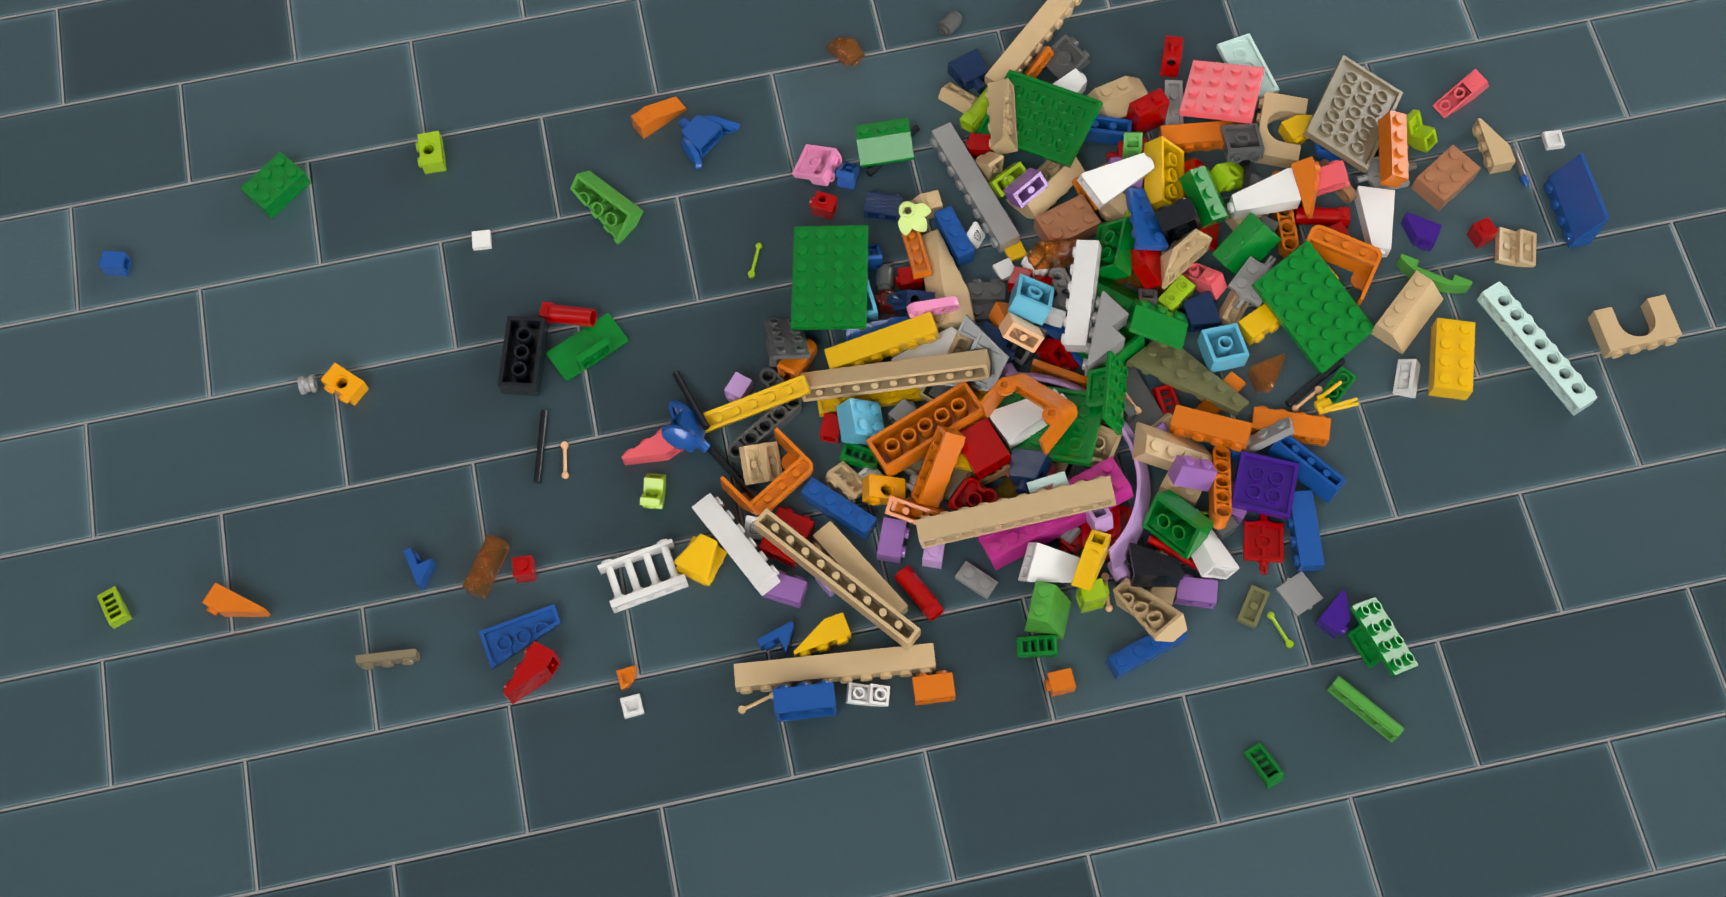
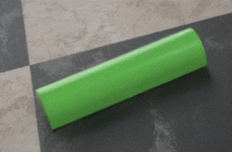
[1327,676,1405,742]

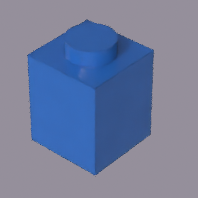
[99,251,132,276]

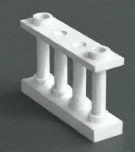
[597,539,689,613]

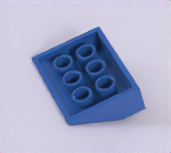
[1544,153,1610,248]

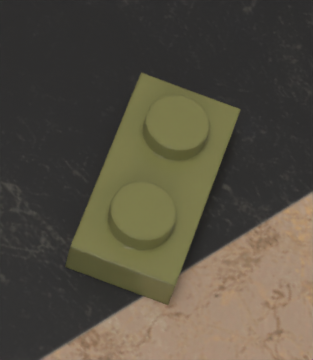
[1236,585,1270,629]

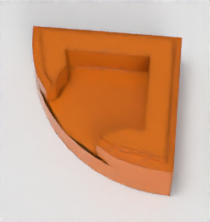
[616,665,637,691]

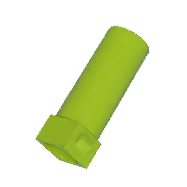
[960,86,989,134]

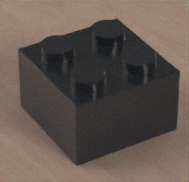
[1155,197,1202,243]

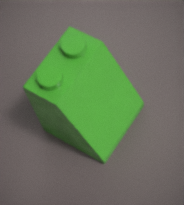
[1024,580,1071,640]

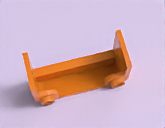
[1306,225,1382,306]
[979,373,1078,455]
[720,428,813,516]

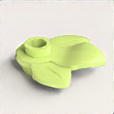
[898,201,932,236]

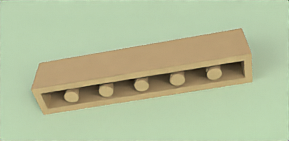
[812,521,908,615]

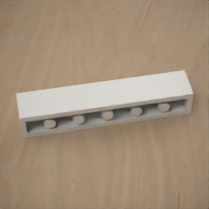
[1061,240,1102,352]
[692,493,781,596]

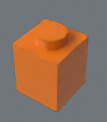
[1044,668,1076,697]

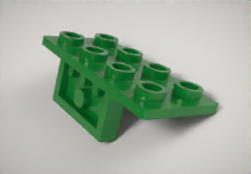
[546,313,628,382]
[1085,351,1128,435]
[1348,597,1418,677]

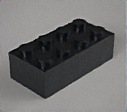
[498,316,549,396]

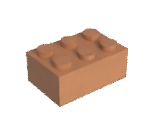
[1411,145,1481,212]
[1033,194,1101,256]

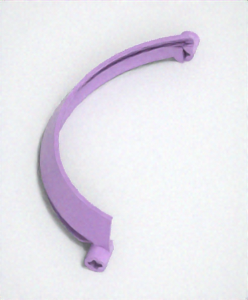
[1000,363,1151,583]

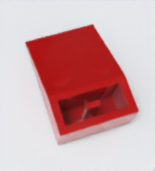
[503,641,561,704]

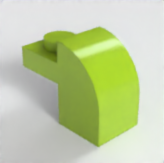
[1406,109,1438,153]
[640,473,667,509]

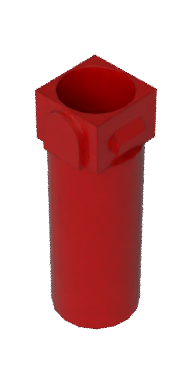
[1294,206,1350,229]
[538,302,597,327]
[894,565,945,622]

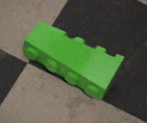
[570,171,643,244]

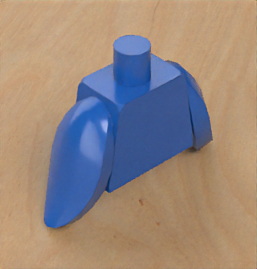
[679,115,741,171]
[661,400,711,453]

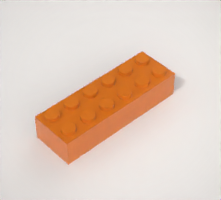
[866,382,985,477]

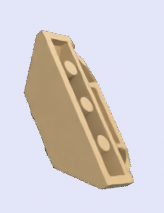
[1087,76,1148,119]
[1160,229,1212,289]

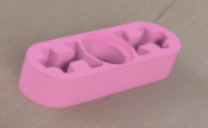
[906,296,960,318]

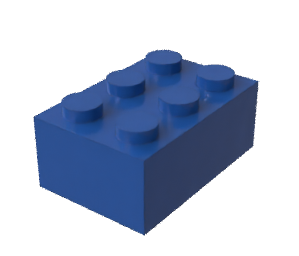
[773,680,837,722]

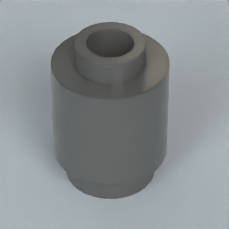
[937,10,963,36]
[876,265,895,294]

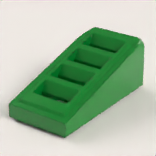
[838,443,878,471]
[1016,635,1058,658]
[1243,742,1285,789]

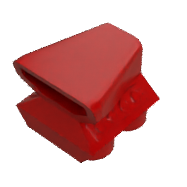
[947,476,1001,511]

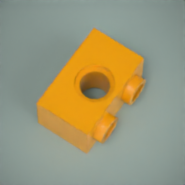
[321,363,369,406]
[862,474,905,506]

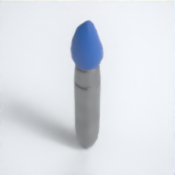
[1512,148,1529,187]

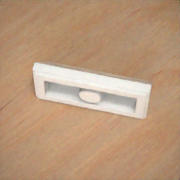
[1393,359,1420,398]

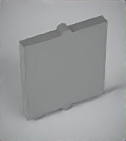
[1275,571,1323,617]

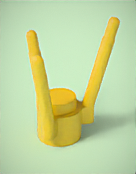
[1313,381,1359,415]

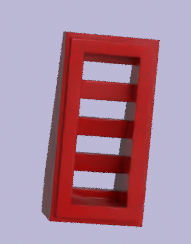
[1152,384,1180,415]

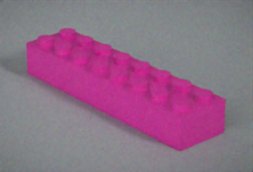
[977,456,1134,571]

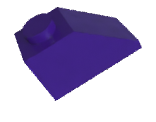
[1401,212,1442,252]
[1315,590,1350,639]

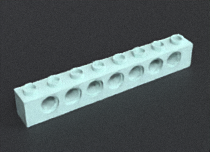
[1477,281,1598,416]

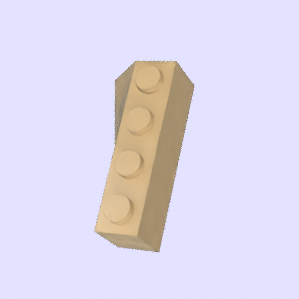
[986,78,1018,155]
[1113,578,1187,642]

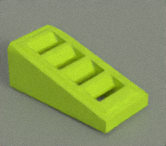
[97,586,132,629]

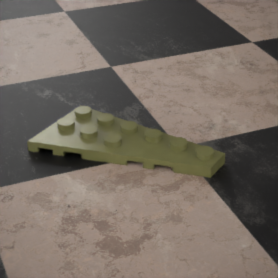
[1126,340,1249,416]

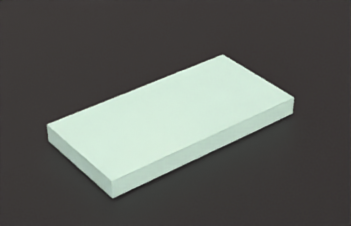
[1216,33,1280,100]

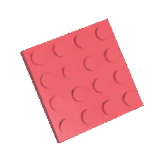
[1179,60,1265,124]

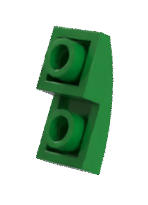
[1320,366,1357,404]

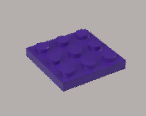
[1232,451,1299,520]

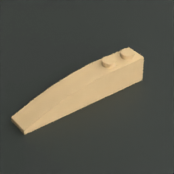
[921,229,976,333]

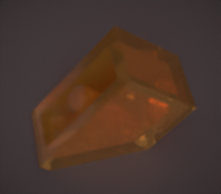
[825,36,865,67]
[1247,353,1286,393]

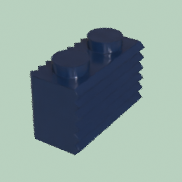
[864,190,903,223]

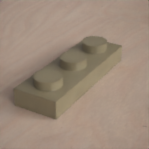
[355,648,420,670]

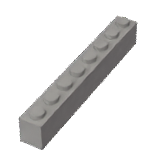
[930,122,1020,253]

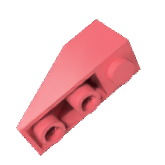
[1432,68,1489,119]
[1182,262,1227,300]
[621,428,683,465]

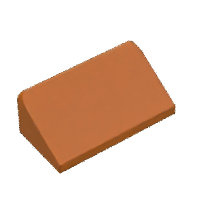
[1024,46,1054,78]

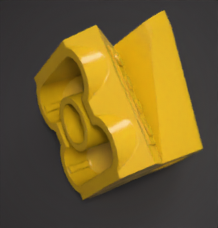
[673,534,727,586]

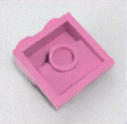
[792,144,842,186]

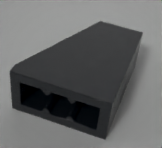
[1125,543,1184,588]

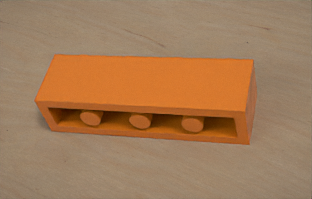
[1378,110,1409,188]
[1158,121,1233,153]
[1170,405,1252,452]
[1250,406,1331,447]
[911,425,966,508]

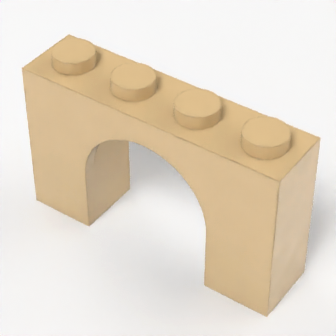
[1255,91,1308,168]
[1587,294,1682,359]

